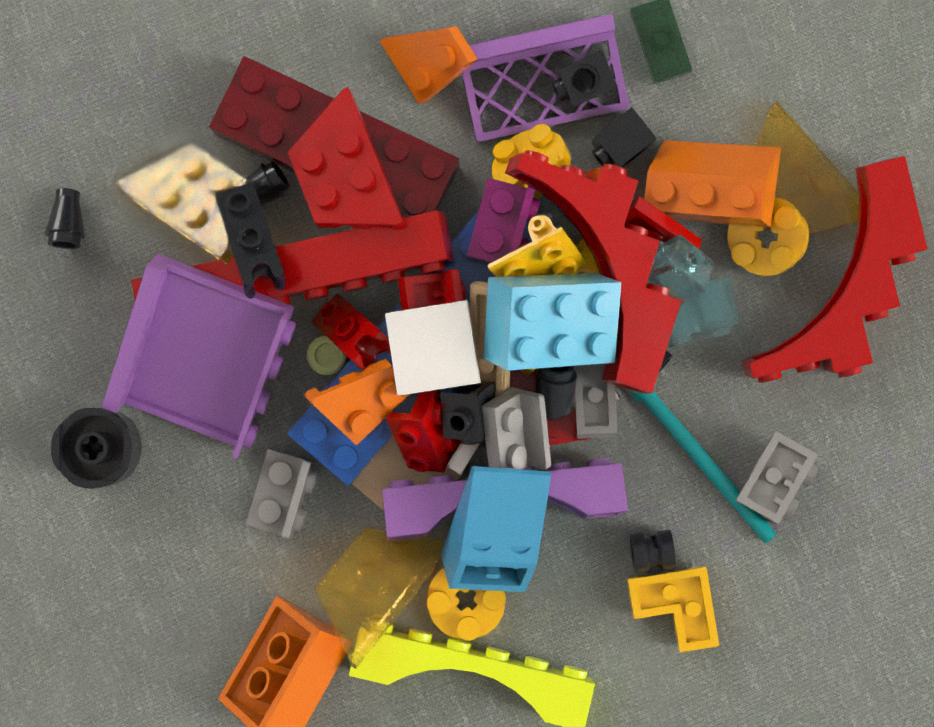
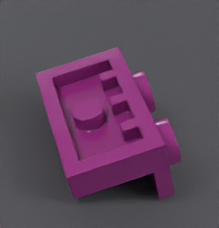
[467,178,541,264]

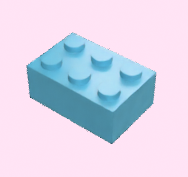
[483,273,621,371]

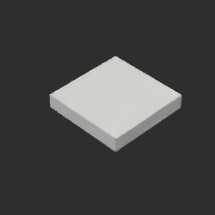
[385,300,481,396]

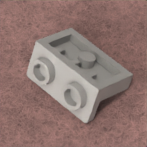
[482,387,551,470]
[735,431,819,524]
[246,448,318,539]

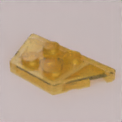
[754,101,859,235]
[115,144,249,264]
[315,528,444,669]

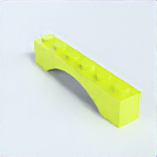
[349,620,595,727]

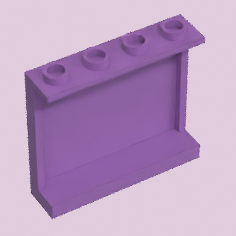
[101,254,297,459]

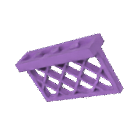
[462,14,629,142]

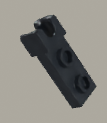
[214,182,286,299]

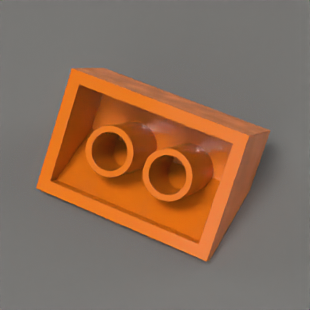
[644,140,781,228]
[218,595,352,727]

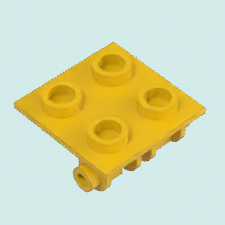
[487,215,588,277]

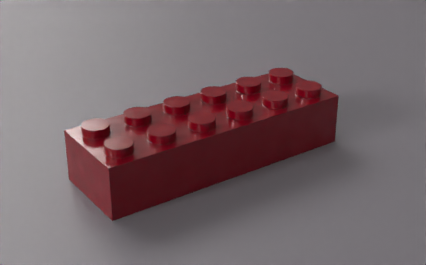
[209,56,460,218]

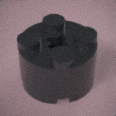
[51,408,142,489]

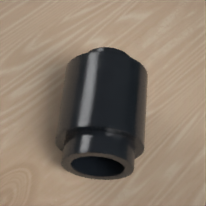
[535,366,577,420]

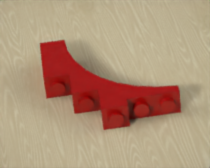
[505,150,681,394]
[742,156,928,383]

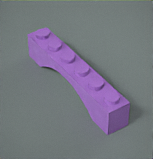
[382,458,628,541]

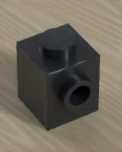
[440,381,495,445]

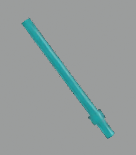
[628,387,777,544]

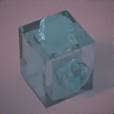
[647,234,715,305]

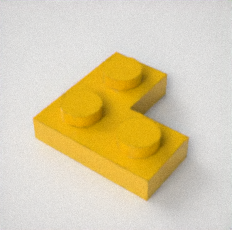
[626,566,719,652]

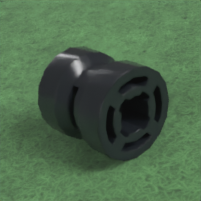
[630,530,676,573]

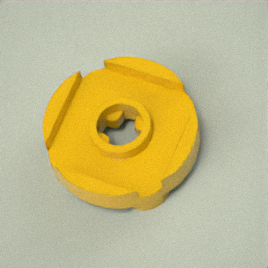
[492,124,571,198]
[727,197,809,276]
[427,566,506,641]

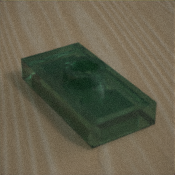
[630,0,692,85]

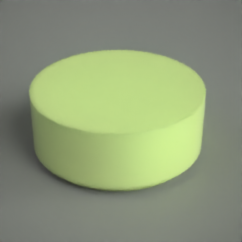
[307,336,347,375]

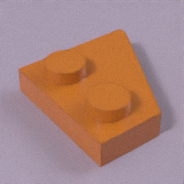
[380,26,478,104]
[304,359,410,446]

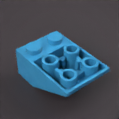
[441,466,551,592]

